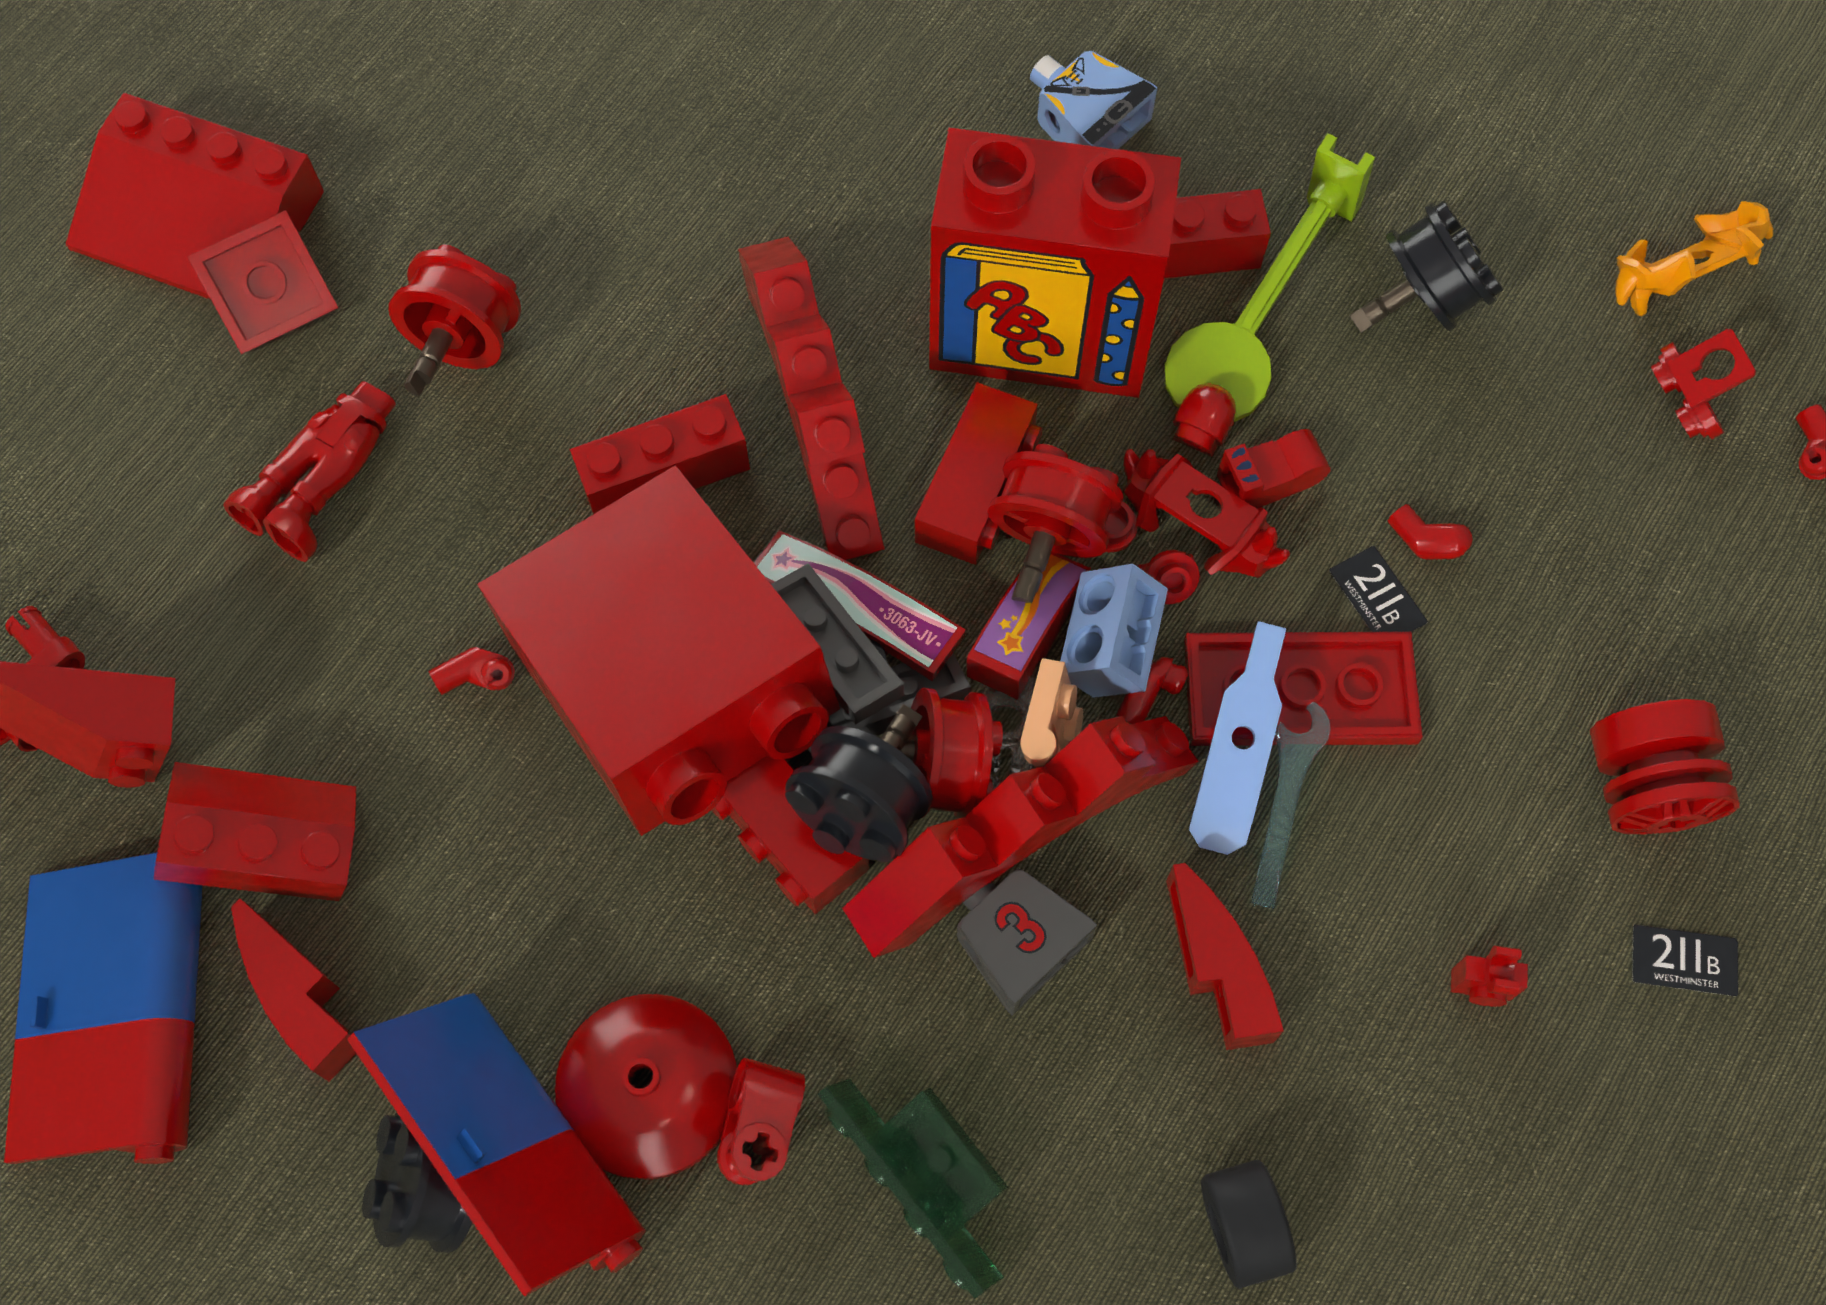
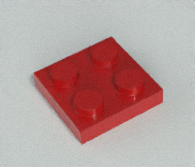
[187,210,338,354]

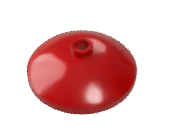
[555,994,737,1180]

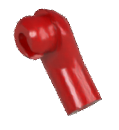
[1795,404,1826,480]
[1387,504,1473,559]
[428,647,515,695]
[1116,657,1189,724]

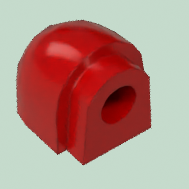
[1173,383,1237,457]

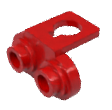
[1651,329,1756,440]

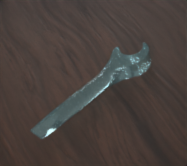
[1251,702,1331,909]

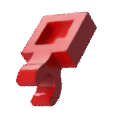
[1450,945,1528,1007]

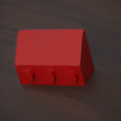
[154,762,356,902]

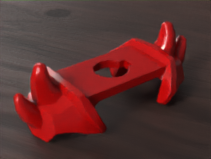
[1123,449,1290,578]

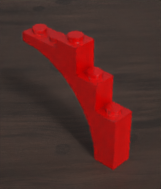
[738,237,885,560]
[842,716,1199,958]

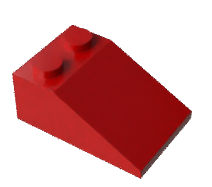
[0,661,176,788]

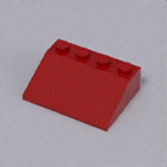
[66,93,324,300]

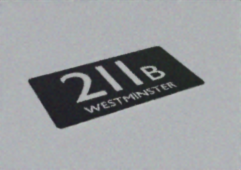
[1329,546,1428,632]
[1632,925,1738,996]

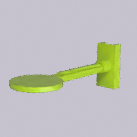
[1164,133,1375,422]

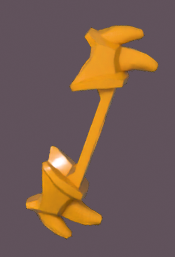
[1615,201,1773,316]

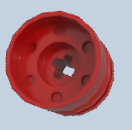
[1589,699,1740,835]

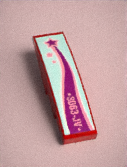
[754,530,966,681]

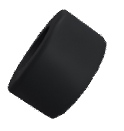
[1201,1160,1297,1288]

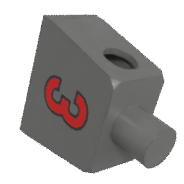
[957,868,1097,1016]

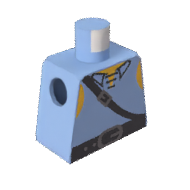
[1030,51,1157,149]

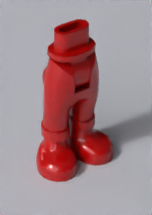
[223,381,396,562]

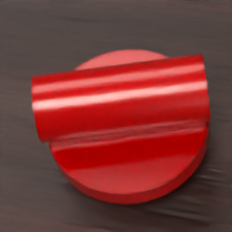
[1137,550,1200,604]

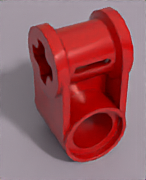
[717,1058,805,1185]

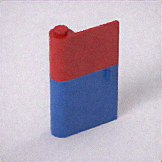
[4,853,203,1164]
[347,993,646,1297]

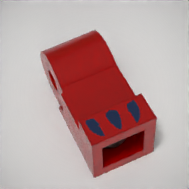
[1217,429,1331,508]

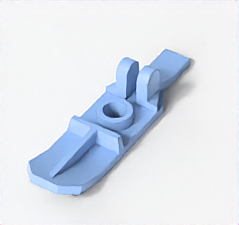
[1189,621,1286,855]

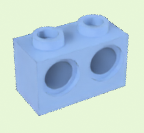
[1060,563,1168,697]

